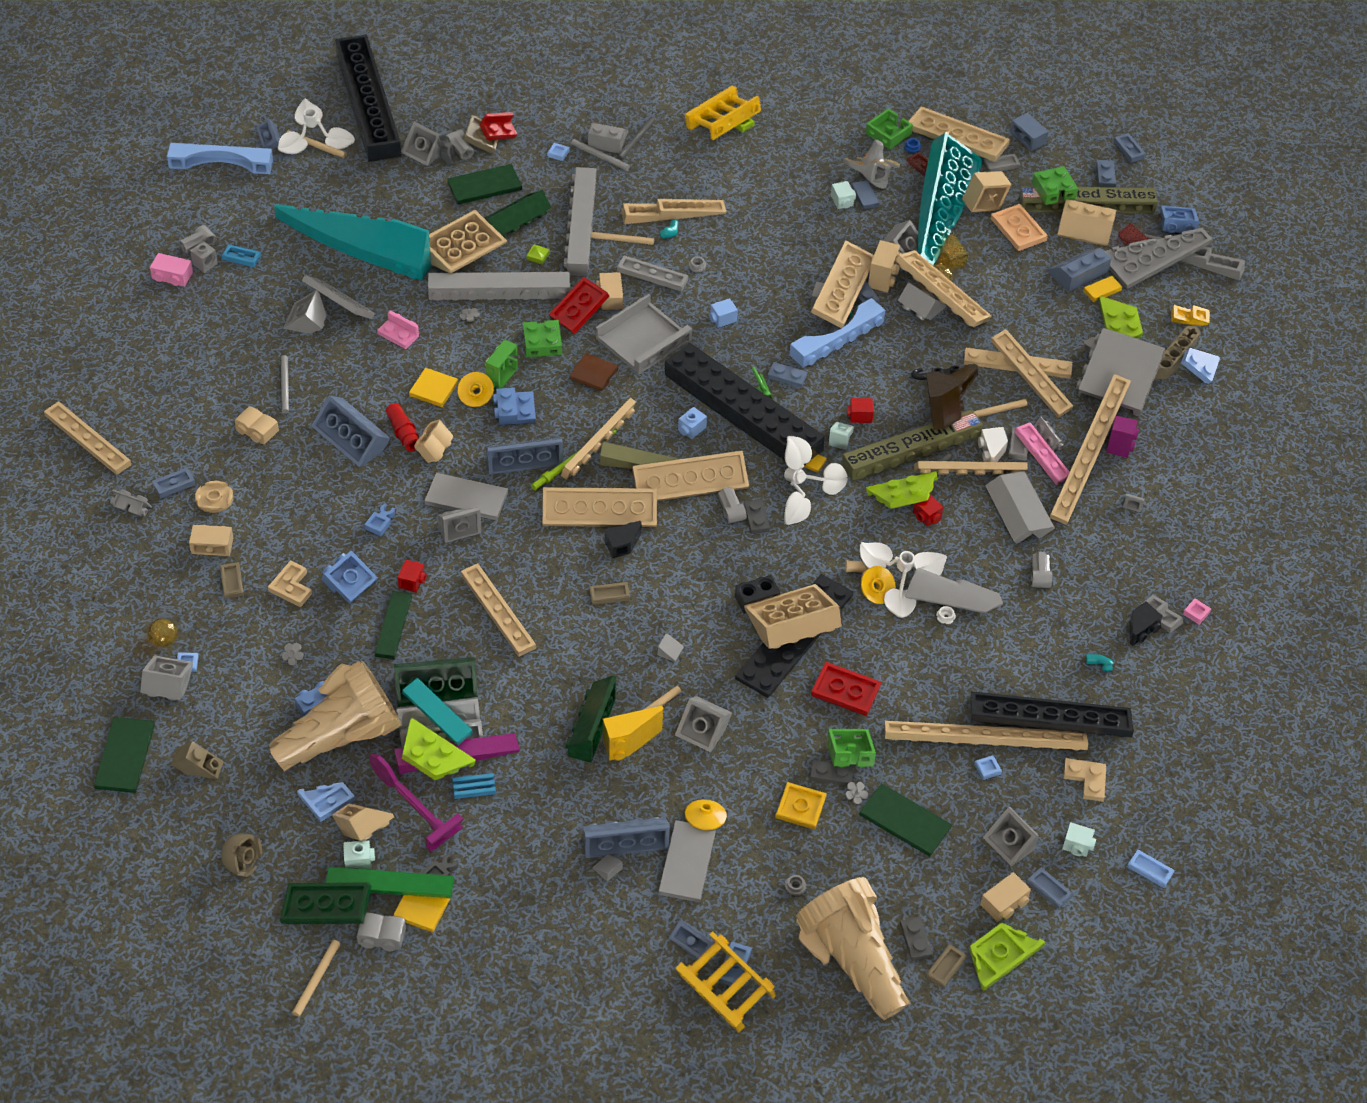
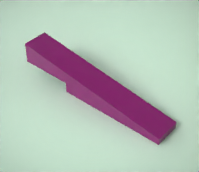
[394,733,520,775]

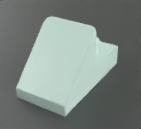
[829,422,854,450]

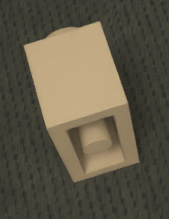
[596,272,623,310]
[189,525,233,556]
[980,872,1031,922]

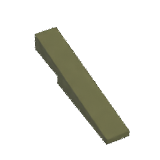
[600,442,679,469]

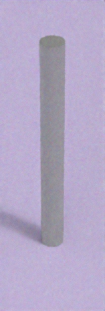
[571,139,630,171]
[281,355,289,413]

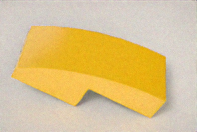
[1171,305,1209,326]

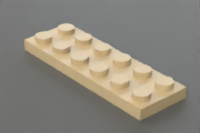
[906,107,1010,161]
[811,241,874,328]
[895,250,992,327]
[632,451,749,501]
[543,487,657,527]

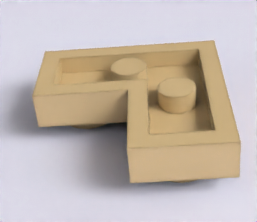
[268,560,312,607]
[1064,758,1106,802]

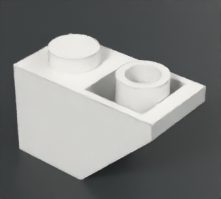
[978,427,1008,462]

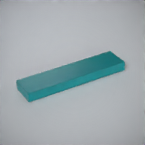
[402,678,473,746]

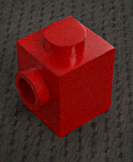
[846,398,874,423]
[913,494,944,527]
[397,560,427,593]

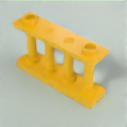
[684,86,761,140]
[675,931,776,1033]

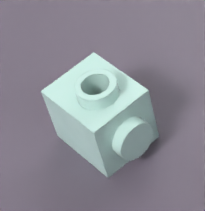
[831,181,856,209]
[1062,822,1096,857]
[344,840,375,869]

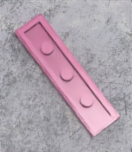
[1014,422,1070,485]

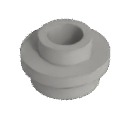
[689,256,706,272]
[785,875,806,896]

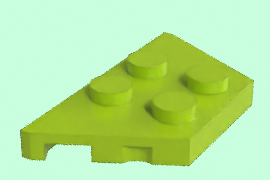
[1099,296,1143,339]
[866,471,938,509]
[402,718,476,780]
[969,923,1045,991]

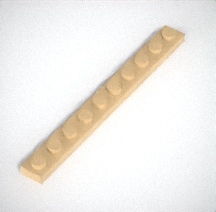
[1049,374,1131,525]
[884,721,1088,750]

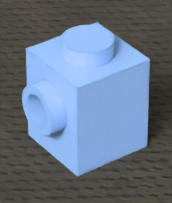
[709,298,738,328]
[678,407,707,439]

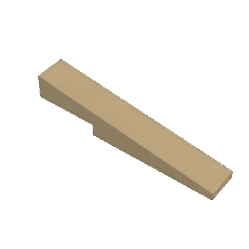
[621,199,726,224]

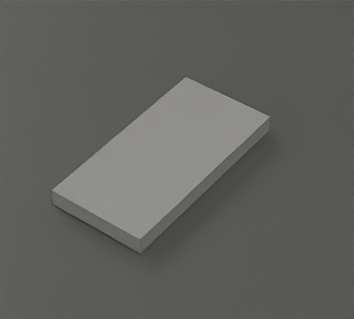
[302,275,375,319]
[425,473,508,520]
[658,820,716,903]

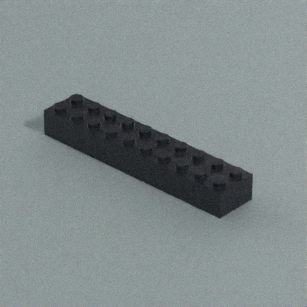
[335,34,402,162]
[665,343,825,466]

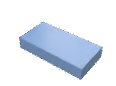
[1127,850,1175,888]

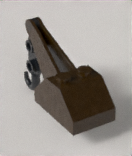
[911,364,978,430]

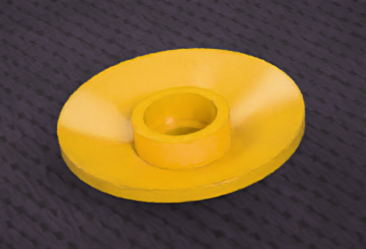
[458,372,494,407]
[861,566,896,604]
[685,800,726,830]

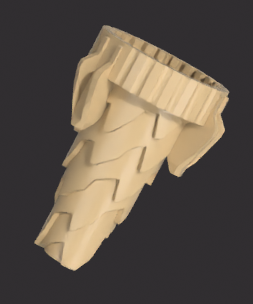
[269,661,402,772]
[796,877,910,1020]

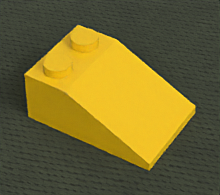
[603,706,663,761]

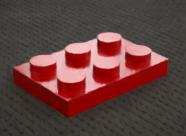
[549,277,610,335]
[811,662,881,716]

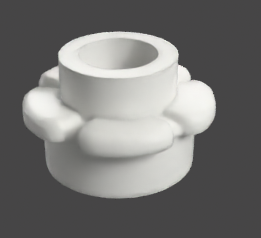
[936,606,956,624]

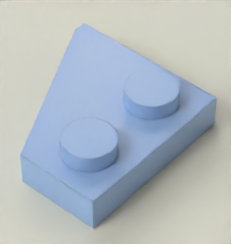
[1181,348,1220,384]
[297,782,355,822]

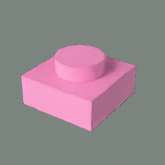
[1183,599,1211,625]

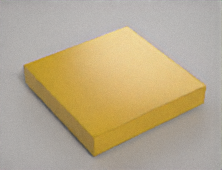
[409,368,458,407]
[775,782,827,830]
[393,895,450,933]

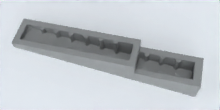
[1142,234,1245,281]

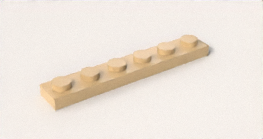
[991,329,1073,418]
[964,348,1072,379]
[561,398,636,480]
[44,401,131,475]
[914,461,1028,475]
[461,563,536,657]

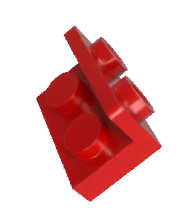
[479,112,517,140]

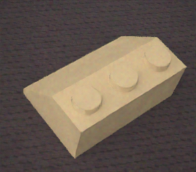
[1057,199,1116,247]

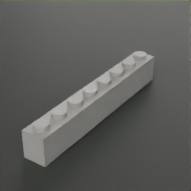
[564,167,596,276]
[428,272,570,301]

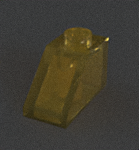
[939,232,968,271]

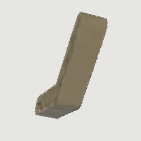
[1155,326,1200,379]

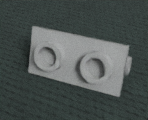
[1034,416,1065,452]
[110,489,152,517]

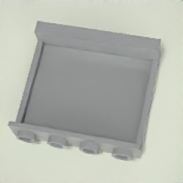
[596,294,692,374]
[1076,328,1165,417]

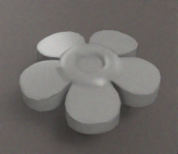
[460,308,480,322]
[282,643,304,665]
[845,782,868,804]

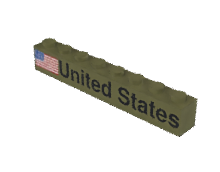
[1019,186,1158,214]
[842,409,983,481]

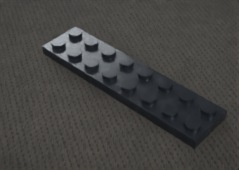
[735,574,853,698]
[970,691,1134,737]

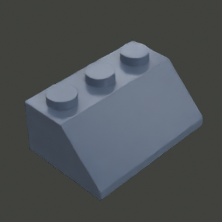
[1047,248,1112,292]

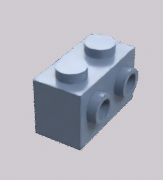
[1010,113,1049,151]

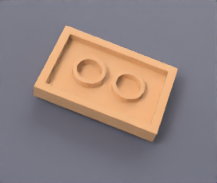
[991,204,1048,251]

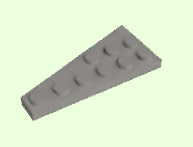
[1102,228,1213,289]

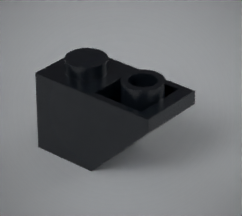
[604,521,642,558]
[1129,601,1163,646]

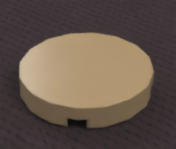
[195,481,233,513]

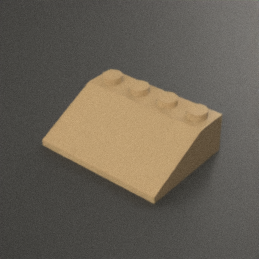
[429,210,507,273]
[744,584,842,649]

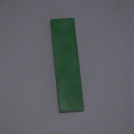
[375,591,412,660]

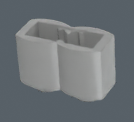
[357,913,406,951]

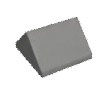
[401,122,441,166]
[983,807,1039,866]

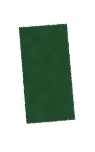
[447,164,522,205]
[94,717,155,793]
[859,783,952,857]
[279,882,371,924]

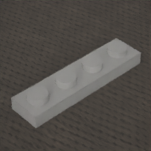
[617,256,688,292]

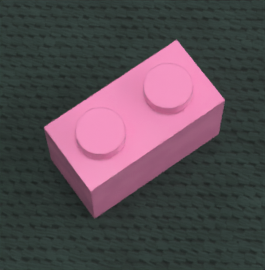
[150,253,193,287]

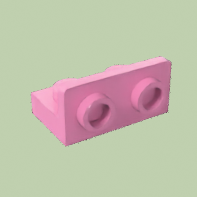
[377,311,419,349]

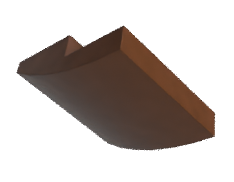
[569,353,619,391]

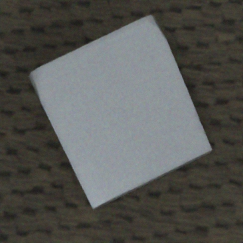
[1123,494,1145,512]
[657,633,684,662]
[593,854,623,882]

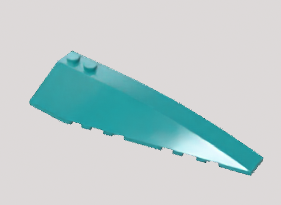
[918,132,982,265]
[274,204,431,281]

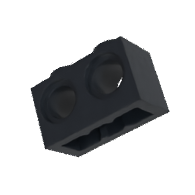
[735,575,780,614]

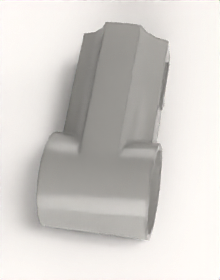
[446,129,474,160]
[179,225,217,254]
[718,487,746,524]
[1031,552,1052,588]

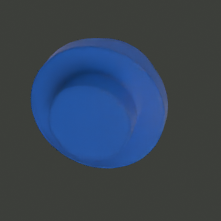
[904,138,921,153]

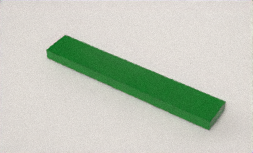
[325,867,455,899]

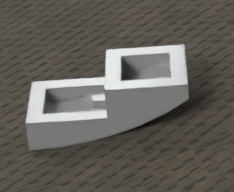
[1142,595,1183,633]

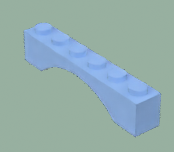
[167,143,273,174]
[789,298,886,368]

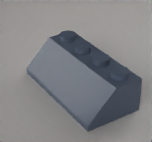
[311,395,390,467]
[485,437,563,474]
[582,817,670,858]

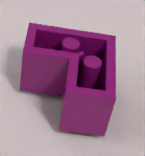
[1106,415,1139,458]

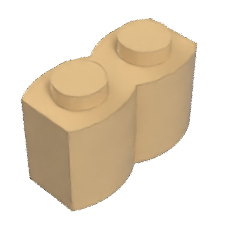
[234,406,279,444]
[414,419,453,463]

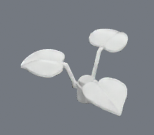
[278,98,355,154]
[784,436,848,525]
[860,542,947,618]

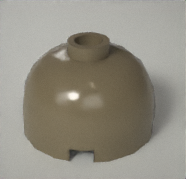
[221,833,262,877]

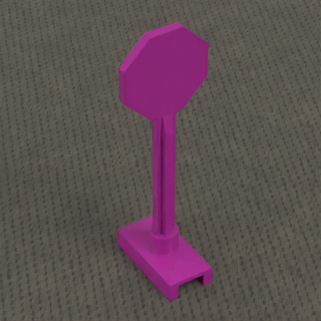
[369,753,463,852]

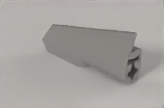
[905,567,1003,613]

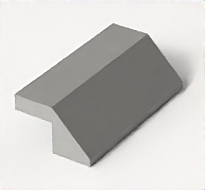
[985,471,1055,544]
[397,697,483,748]

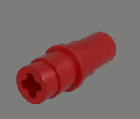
[385,403,419,452]

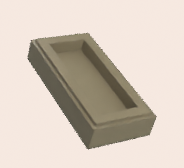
[220,562,244,599]
[589,582,630,605]
[925,944,967,989]

